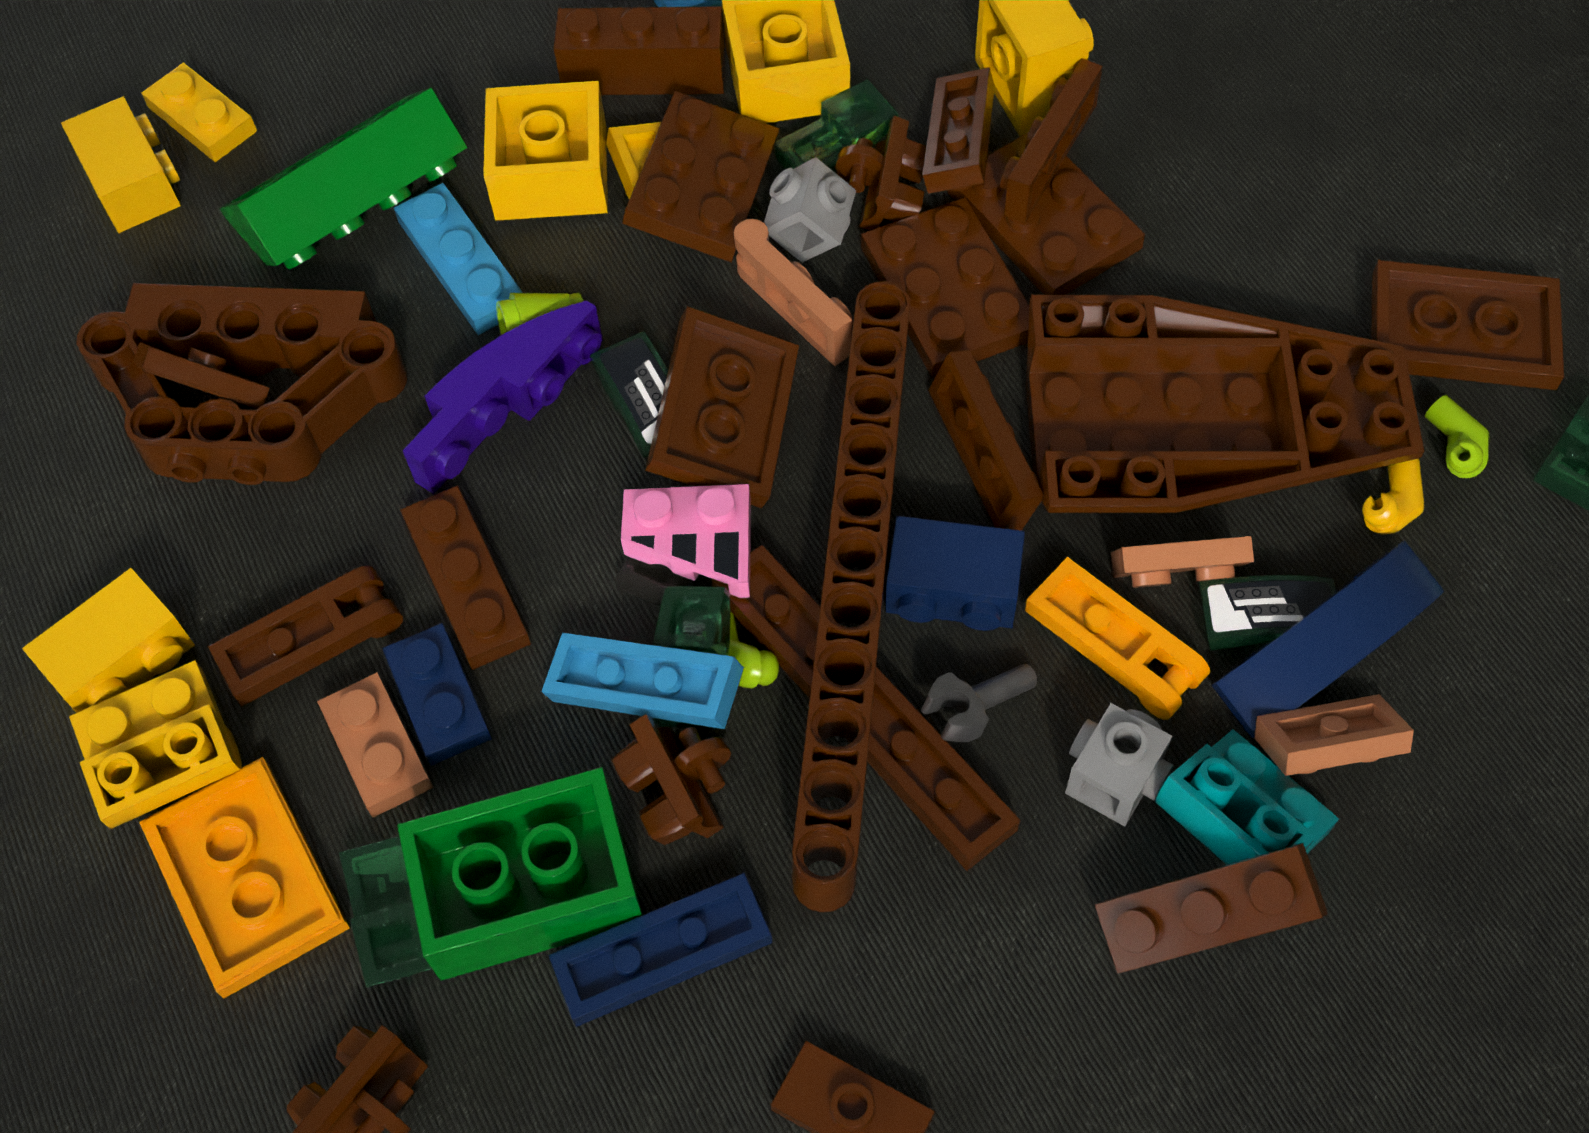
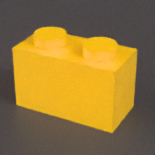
[61,96,181,234]
[22,568,195,713]

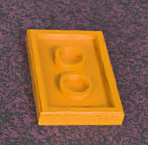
[139,757,350,999]

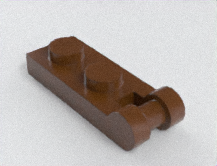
[208,566,403,707]

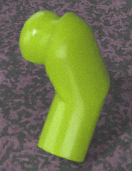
[1425,395,1489,478]
[718,611,779,689]

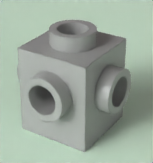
[764,157,856,263]
[1065,703,1174,826]

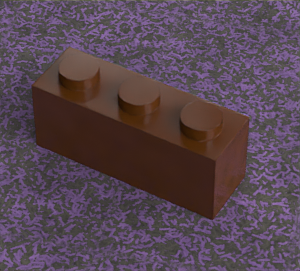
[554,6,726,95]

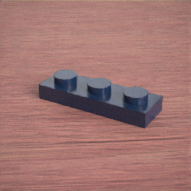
[548,873,772,1027]

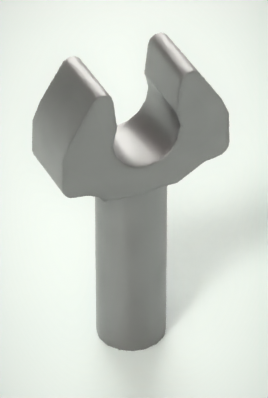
[921,664,1037,742]

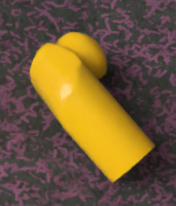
[1362,459,1424,535]

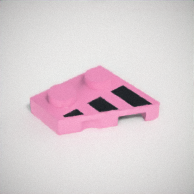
[621,484,751,598]

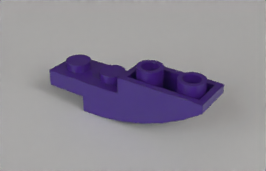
[403,300,603,494]

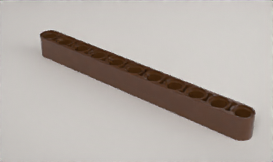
[792,281,910,912]

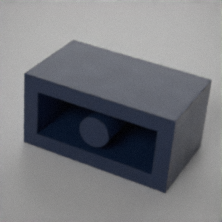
[886,516,1025,631]

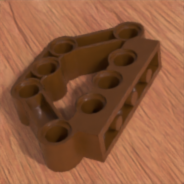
[77,283,408,485]

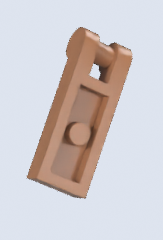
[734,219,853,366]

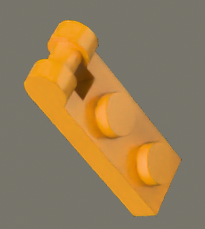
[1025,557,1210,720]

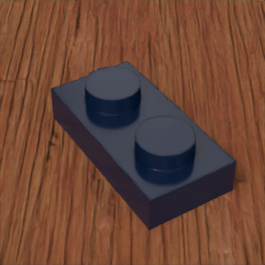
[382,623,492,766]

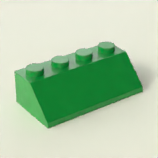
[219,88,467,270]

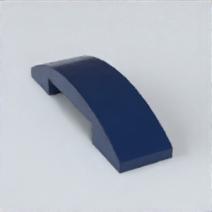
[1211,540,1444,738]

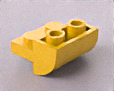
[69,660,242,829]

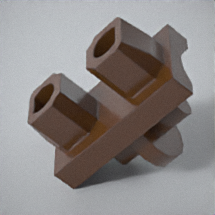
[835,115,926,231]
[611,714,731,845]
[287,1025,428,1133]

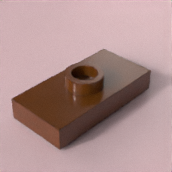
[133,342,270,409]
[771,1041,935,1133]

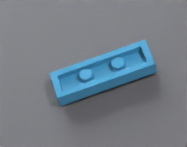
[394,183,523,335]
[541,633,744,729]

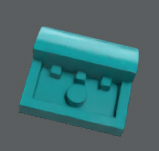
[1155,729,1339,865]

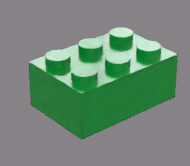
[397,767,643,981]

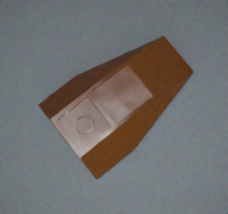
[1026,295,1425,513]

